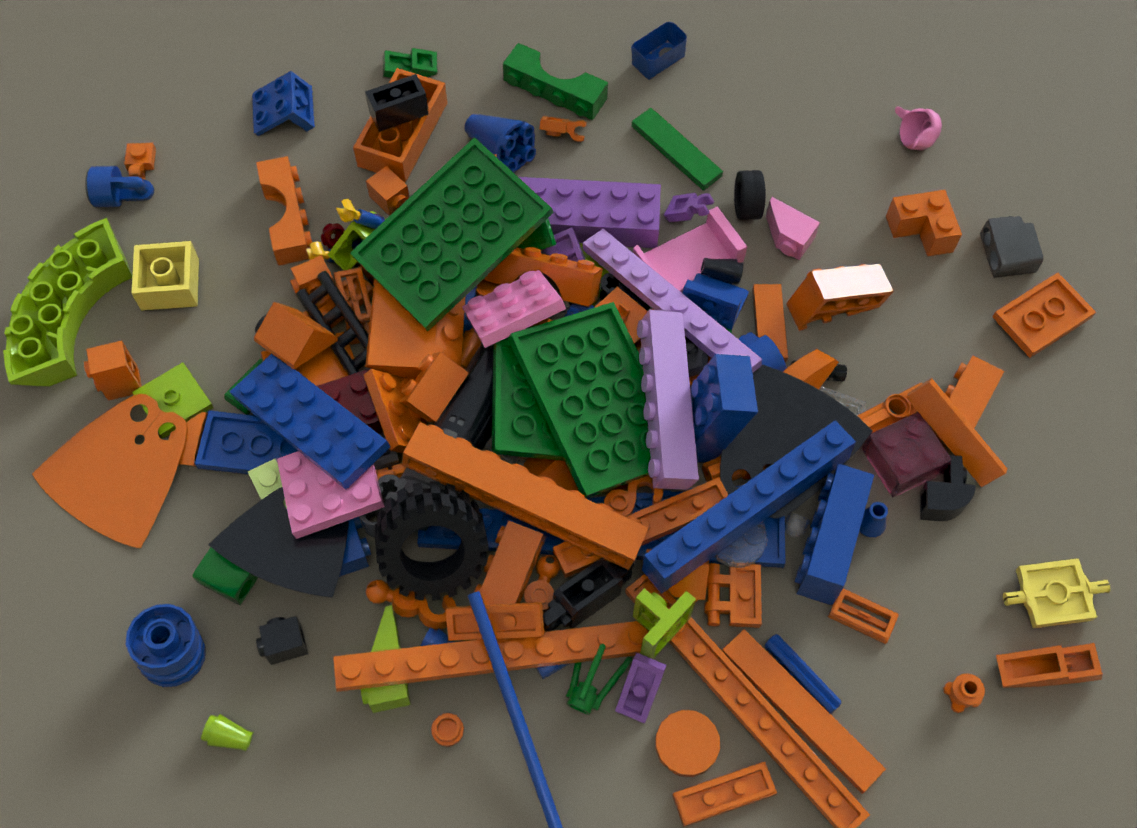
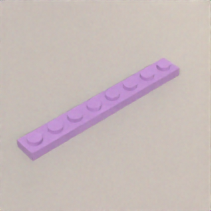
[582,229,762,373]

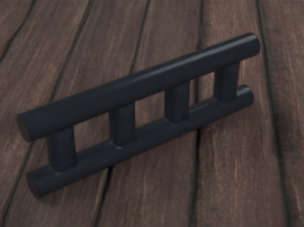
[296,271,369,375]

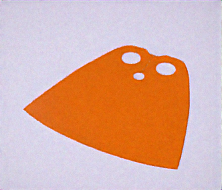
[32,394,187,549]

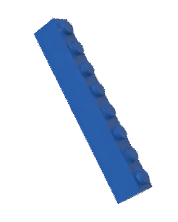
[642,420,856,594]

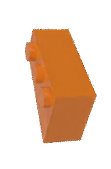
[786,264,894,331]

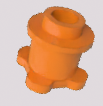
[943,673,985,713]

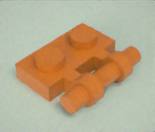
[704,563,762,628]

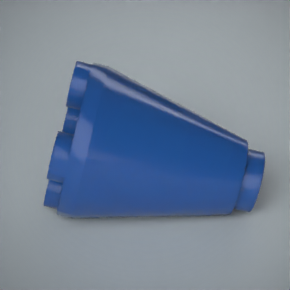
[465,114,536,173]

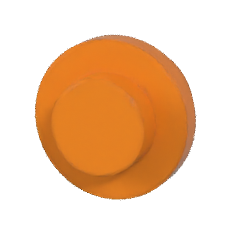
[431,713,464,747]

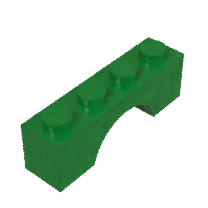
[503,43,608,120]

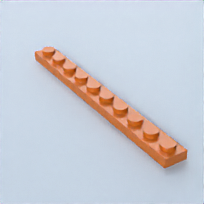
[625,574,870,828]
[333,621,649,692]

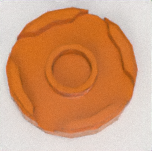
[655,710,720,777]

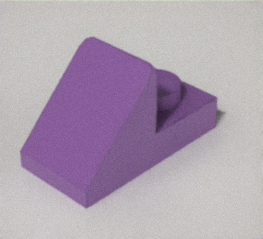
[615,653,667,724]

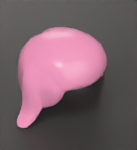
[895,107,942,150]

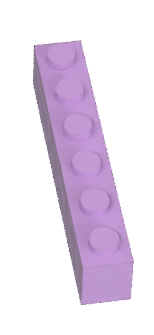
[637,309,699,490]

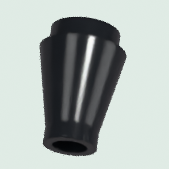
[701,258,743,285]

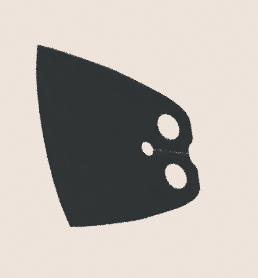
[720,365,872,518]

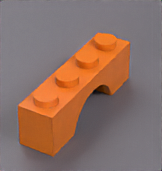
[256,156,313,266]
[484,247,603,307]

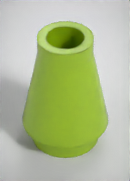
[201,714,253,751]

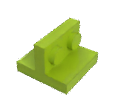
[632,588,696,659]

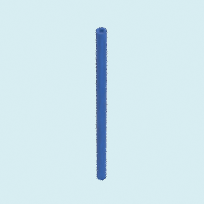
[467,591,563,828]

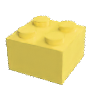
[131,241,199,311]

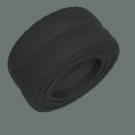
[734,170,766,220]

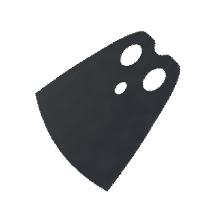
[208,487,349,598]

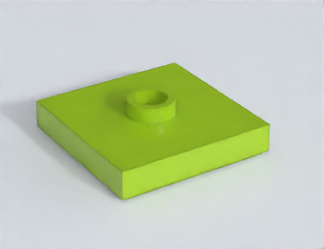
[132,362,214,438]

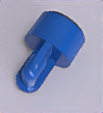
[85,166,154,207]

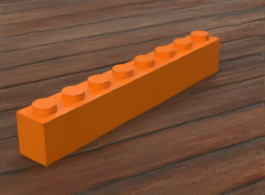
[402,422,648,570]

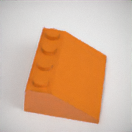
[365,279,466,380]

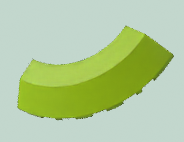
[3,217,132,387]

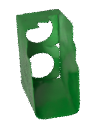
[193,547,258,606]

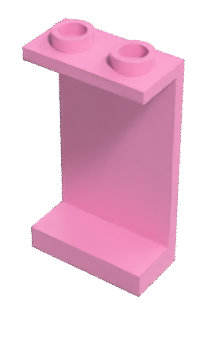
[633,206,747,292]

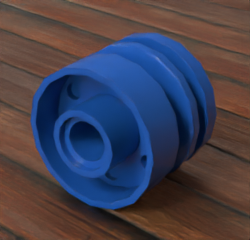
[126,604,206,687]

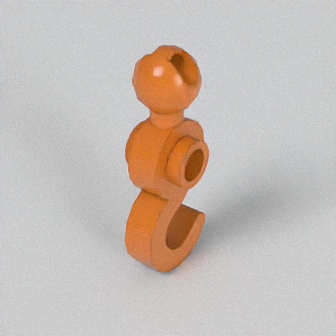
[604,475,664,516]
[524,555,560,632]
[366,580,457,630]

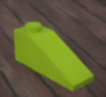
[360,605,411,713]

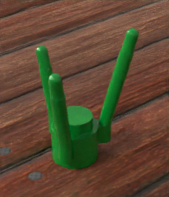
[566,644,632,715]

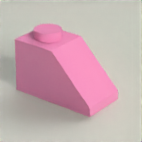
[766,197,820,260]

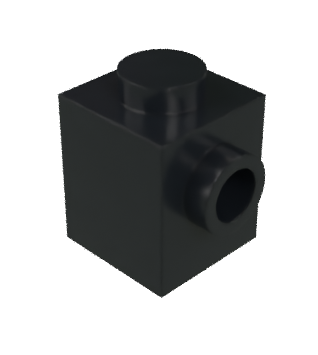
[256,616,308,665]

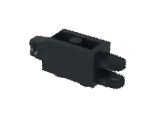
[543,558,634,632]

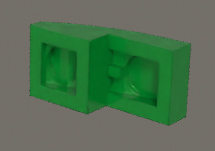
[383,48,437,78]

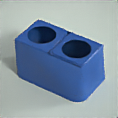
[631,22,687,80]

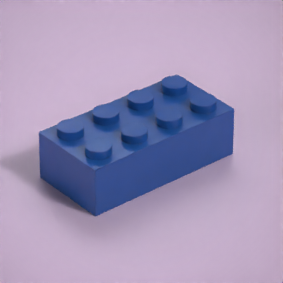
[690,354,758,463]
[794,463,874,606]

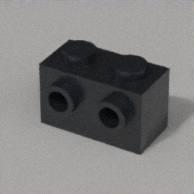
[365,74,429,132]

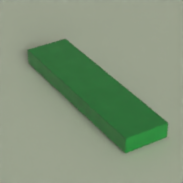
[631,107,723,191]

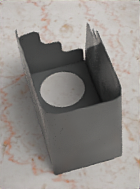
[980,216,1044,278]

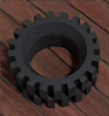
[374,481,489,601]

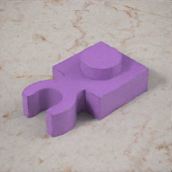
[664,193,714,223]

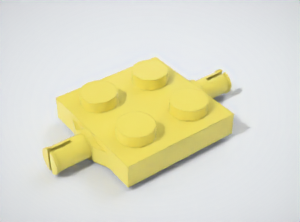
[1003,558,1110,628]

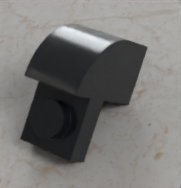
[920,455,976,521]

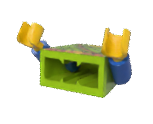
[306,199,386,270]

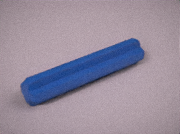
[765,634,841,714]

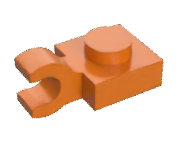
[539,116,587,142]
[124,142,156,180]

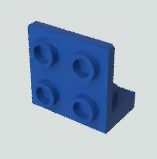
[252,71,315,136]
[683,273,749,330]

